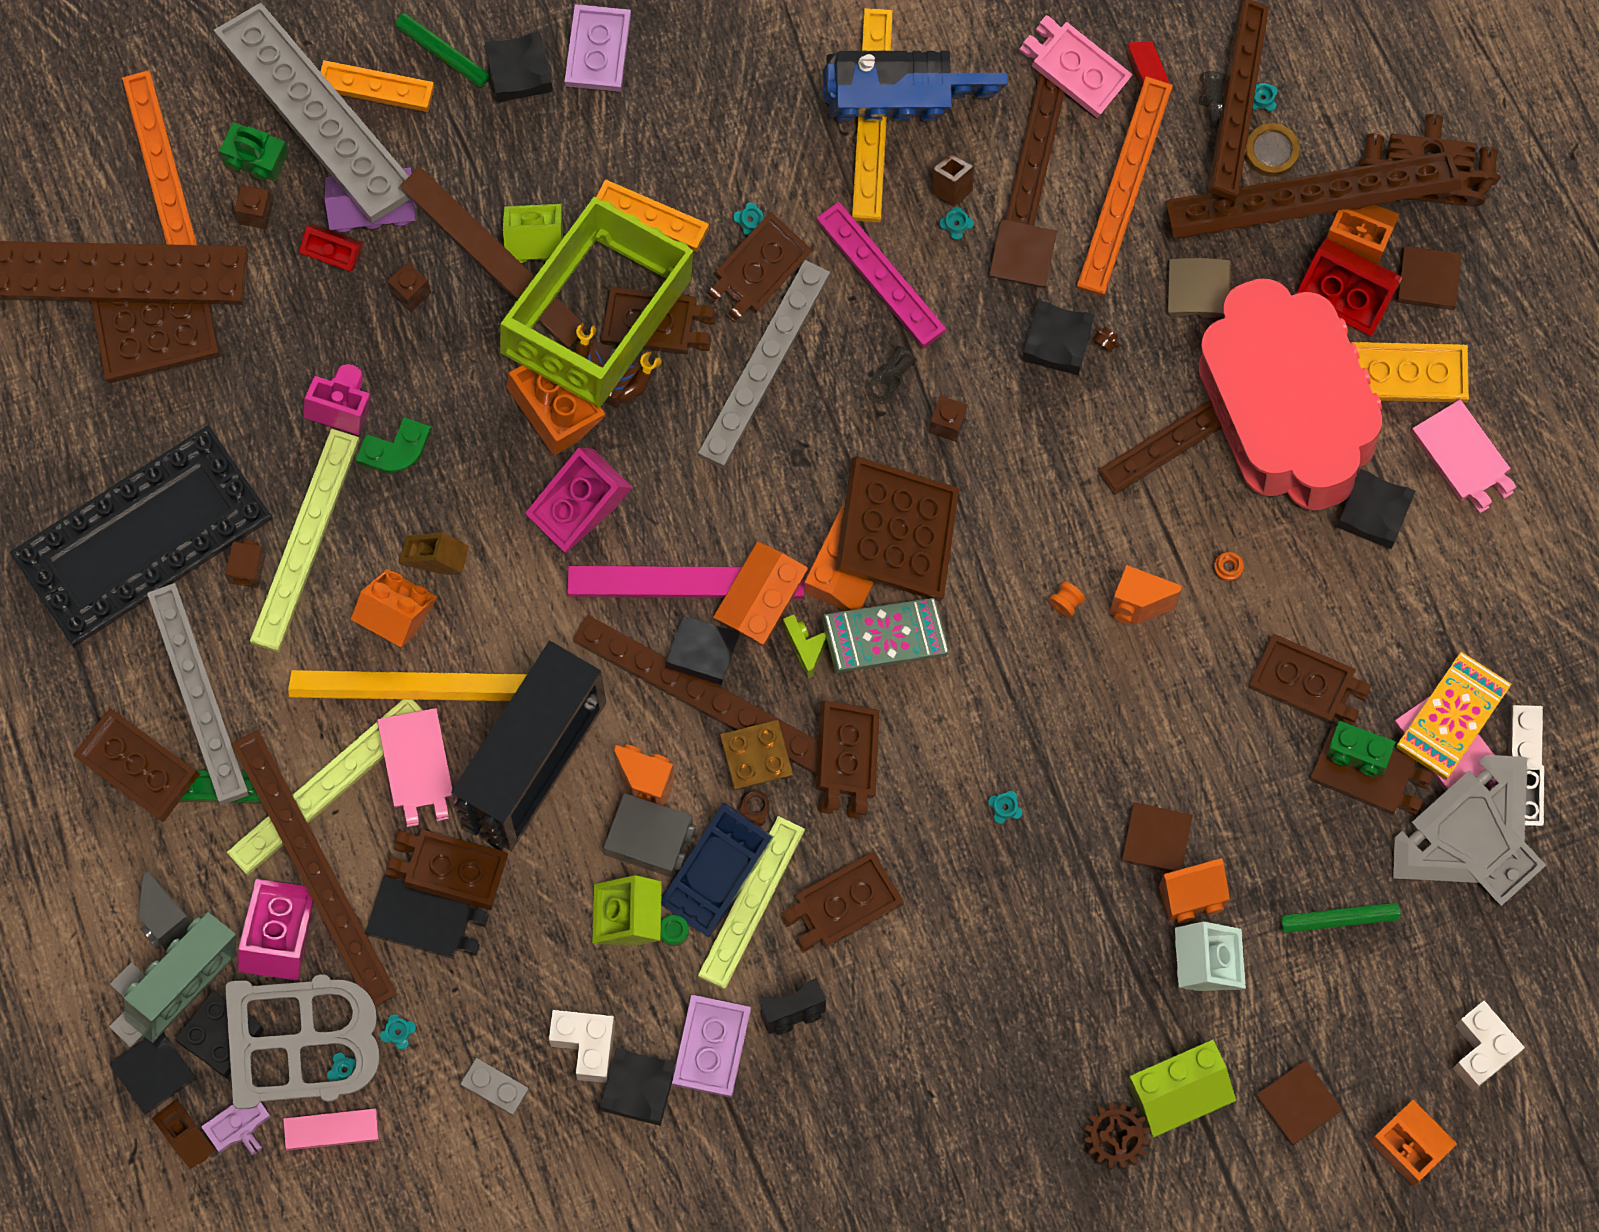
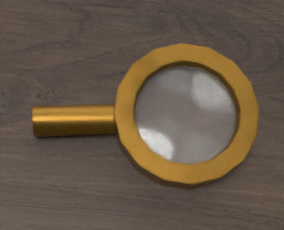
[1245,123,1300,177]

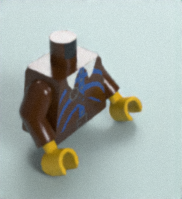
[575,323,662,408]

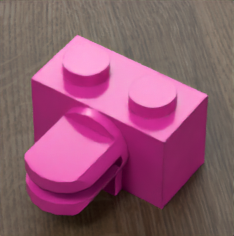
[304,364,370,435]

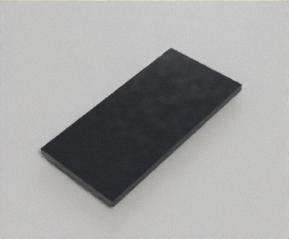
[10,425,273,648]

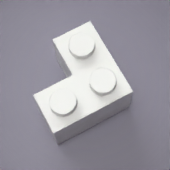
[1452,1001,1525,1092]
[549,1010,615,1083]

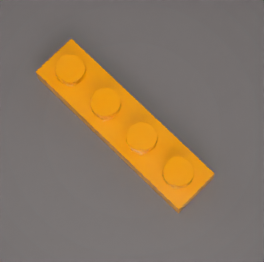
[320,60,435,112]
[596,179,709,252]

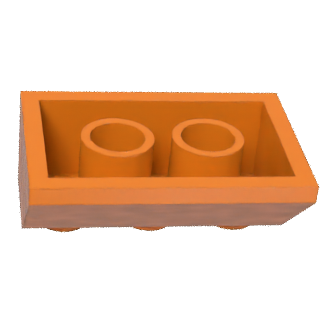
[506,365,605,456]
[804,506,874,611]
[713,541,809,647]

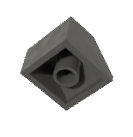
[138,871,191,950]

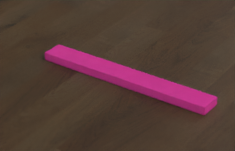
[568,566,804,599]

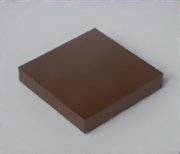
[989,219,1057,288]
[1397,246,1462,310]
[1121,802,1193,872]
[1256,1060,1342,1146]

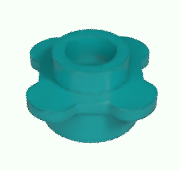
[1252,83,1278,112]
[733,202,765,236]
[939,207,974,240]
[988,791,1022,824]
[380,1014,416,1050]
[327,1053,356,1082]

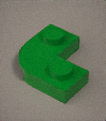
[356,417,432,475]

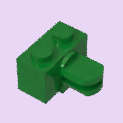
[219,122,289,182]

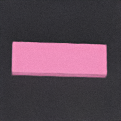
[284,1109,379,1151]

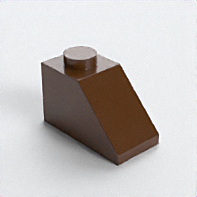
[152,1099,215,1170]

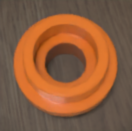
[1214,552,1244,581]

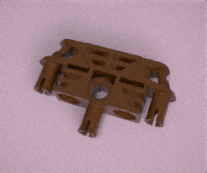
[1358,114,1501,206]

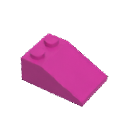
[525,447,633,553]
[238,879,314,981]

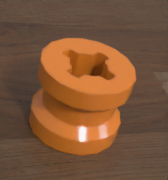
[1048,581,1086,618]

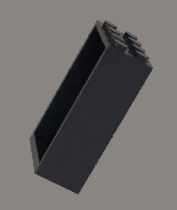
[451,640,607,852]

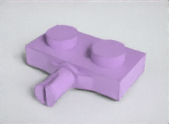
[202,1102,271,1155]

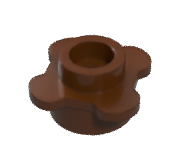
[1092,327,1121,352]

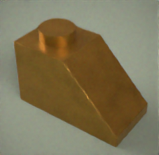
[399,532,469,575]

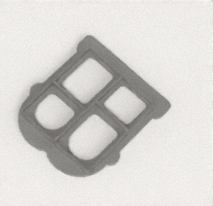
[226,975,379,1110]

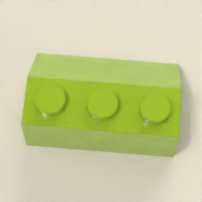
[1127,1040,1236,1138]

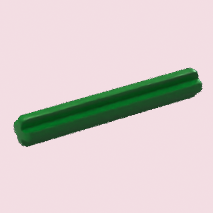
[395,13,489,87]
[1280,903,1400,933]

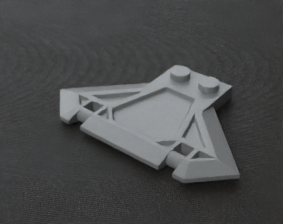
[1393,755,1546,906]

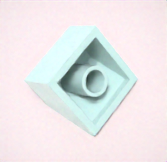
[1175,921,1246,991]

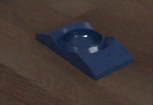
[661,803,774,937]

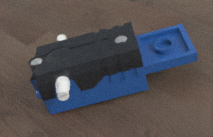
[822,51,1007,122]

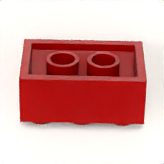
[1296,238,1403,336]

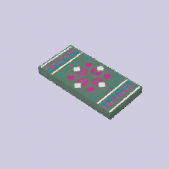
[822,598,949,673]

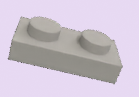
[460,1058,529,1117]

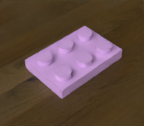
[564,4,631,92]
[672,995,751,1098]

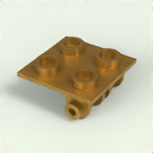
[720,720,793,790]

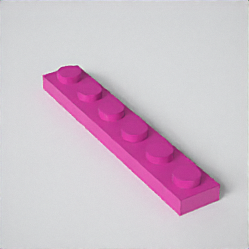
[816,202,946,349]

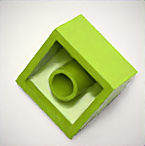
[503,204,563,263]
[592,875,662,945]

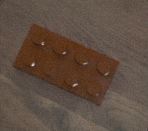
[73,708,200,822]

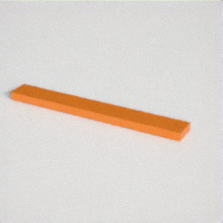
[122,70,197,245]
[1077,77,1173,297]

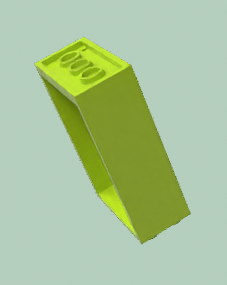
[500,197,694,408]

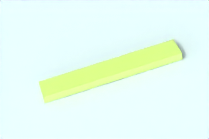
[698,816,805,990]

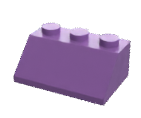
[325,167,415,232]

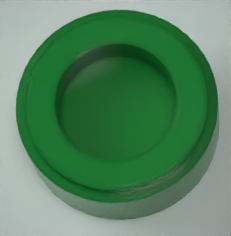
[660,915,689,947]

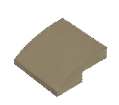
[1168,258,1231,319]

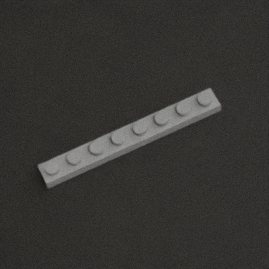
[698,260,830,469]
[147,583,249,805]

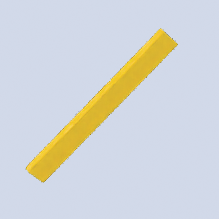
[852,8,893,222]
[288,670,527,701]

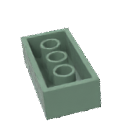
[124,912,236,1043]

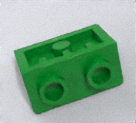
[1326,721,1396,777]

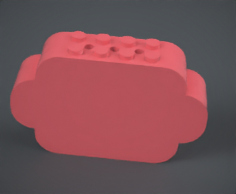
[1198,279,1382,510]

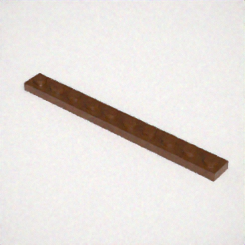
[573,615,818,775]
[231,730,398,1007]

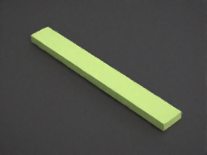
[250,429,360,653]
[227,699,423,876]

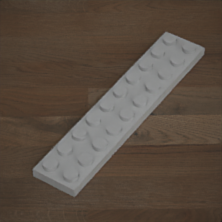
[214,3,410,223]

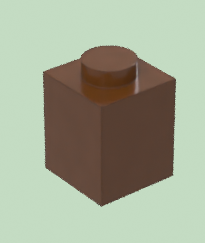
[933,154,973,206]
[234,185,273,229]
[387,262,431,312]
[929,396,967,442]
[226,540,266,588]

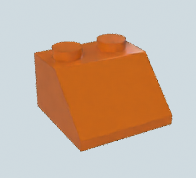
[1109,565,1182,624]
[1158,858,1230,923]

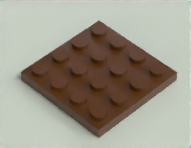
[91,301,221,383]
[835,456,959,601]

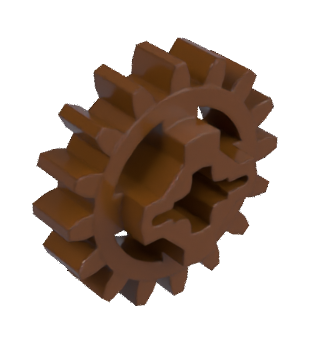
[1083,1102,1150,1170]

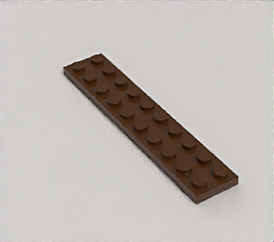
[1166,151,1461,238]
[0,241,249,305]

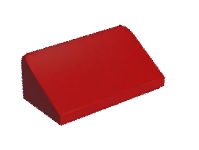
[1126,41,1173,92]
[298,224,364,272]

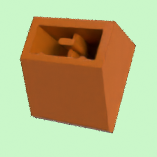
[1327,204,1400,264]
[351,569,437,648]
[614,744,675,806]
[1370,1099,1457,1187]

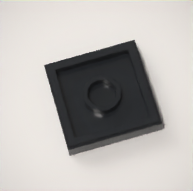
[665,615,740,685]
[110,1032,196,1115]

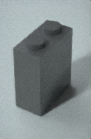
[604,793,696,878]

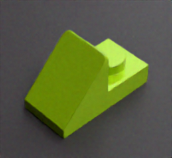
[783,614,827,679]

